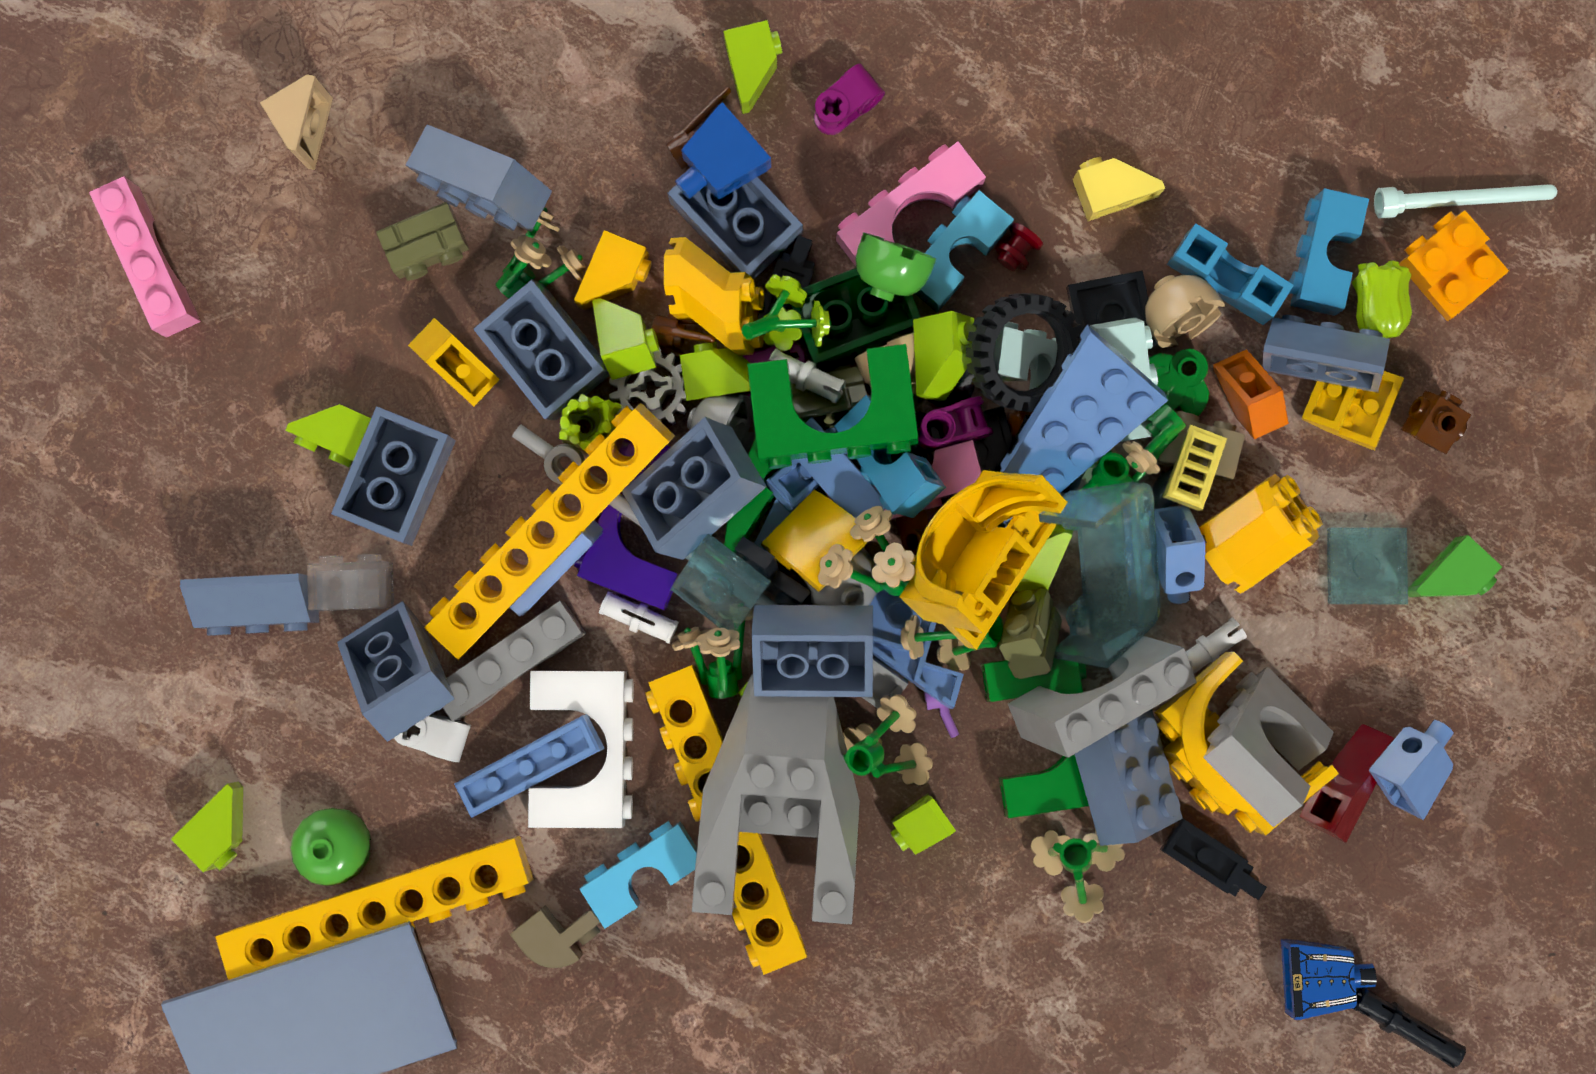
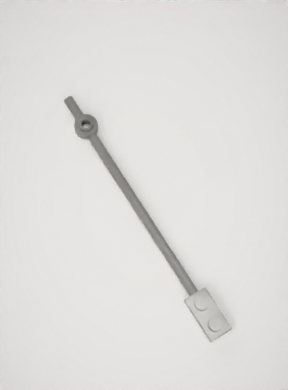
[512,424,909,708]

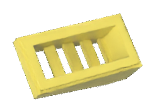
[1162,425,1227,511]

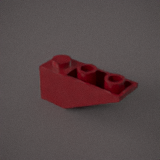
[1299,723,1395,843]

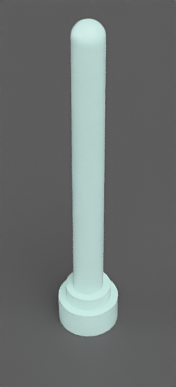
[1374,184,1557,219]

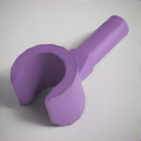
[923,691,959,738]

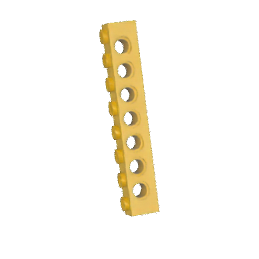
[424,403,675,660]
[645,665,807,975]
[215,835,534,980]

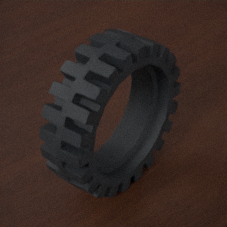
[966,293,1083,412]

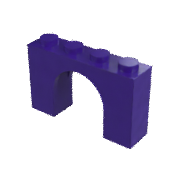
[574,439,680,611]

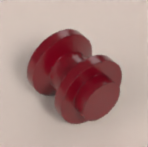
[995,222,1044,272]

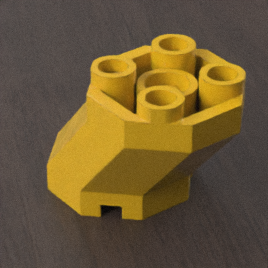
[664,237,764,355]
[1199,474,1323,594]

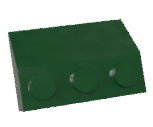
[790,267,921,372]

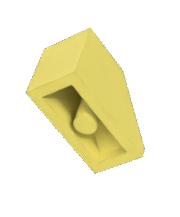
[1073,157,1165,221]

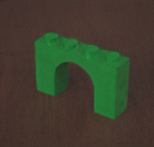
[747,344,918,469]
[980,650,1089,819]

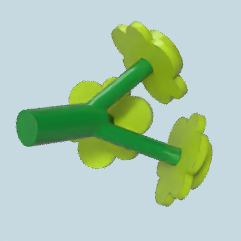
[742,275,831,351]

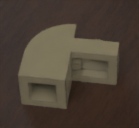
[510,905,601,968]

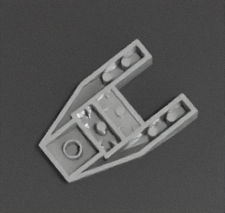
[692,674,860,924]

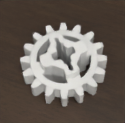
[609,348,687,425]

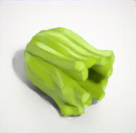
[1351,260,1412,338]
[559,394,622,450]

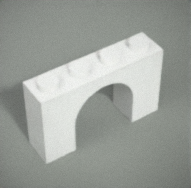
[528,671,634,828]

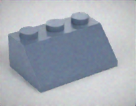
[1263,315,1390,393]
[180,573,319,636]

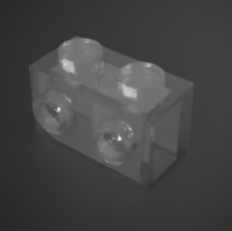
[307,554,394,611]

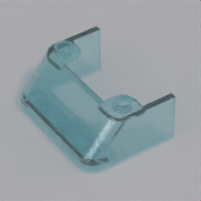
[1039,482,1161,668]

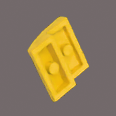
[1302,371,1404,451]
[761,489,868,592]

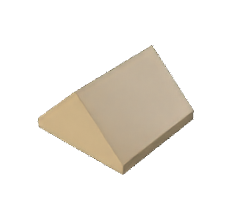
[260,74,333,170]

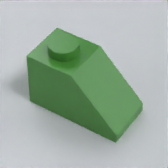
[1404,535,1502,597]

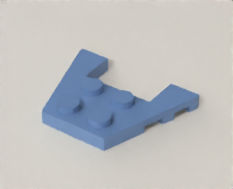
[869,565,964,709]

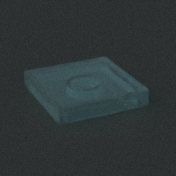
[1327,527,1408,605]
[670,534,771,631]

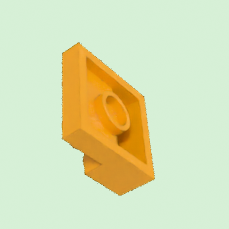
[1399,210,1509,321]

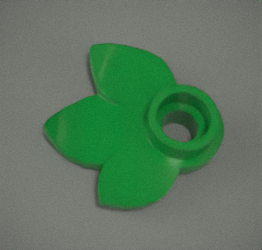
[1149,348,1209,416]

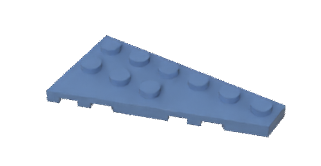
[997,324,1168,528]

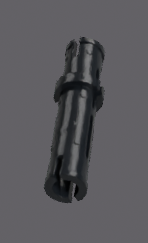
[1352,987,1466,1068]

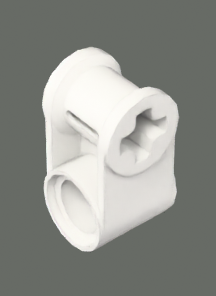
[394,714,471,762]

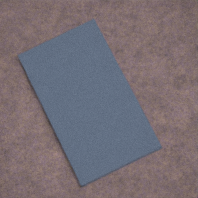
[161,921,457,1074]

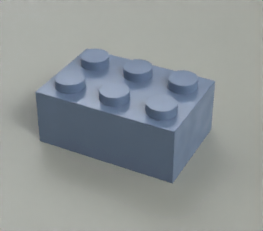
[406,125,552,232]
[667,177,803,280]
[474,280,610,420]
[331,406,456,546]
[622,417,767,560]
[337,601,455,742]
[752,605,873,697]
[1075,709,1183,846]

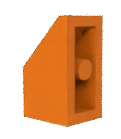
[1213,349,1289,439]

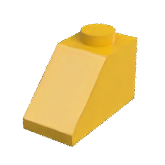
[574,230,652,310]
[408,318,500,406]

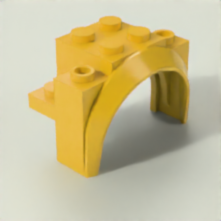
[899,470,1068,650]
[1154,652,1339,836]

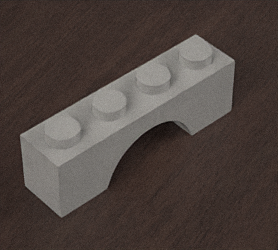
[443,601,586,721]

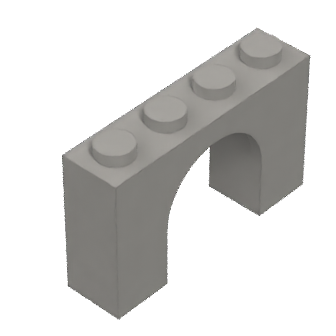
[1008,633,1197,758]
[1203,666,1334,827]

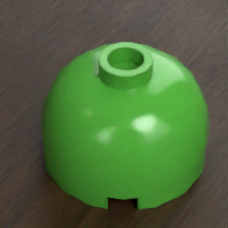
[856,232,936,301]
[290,808,371,886]

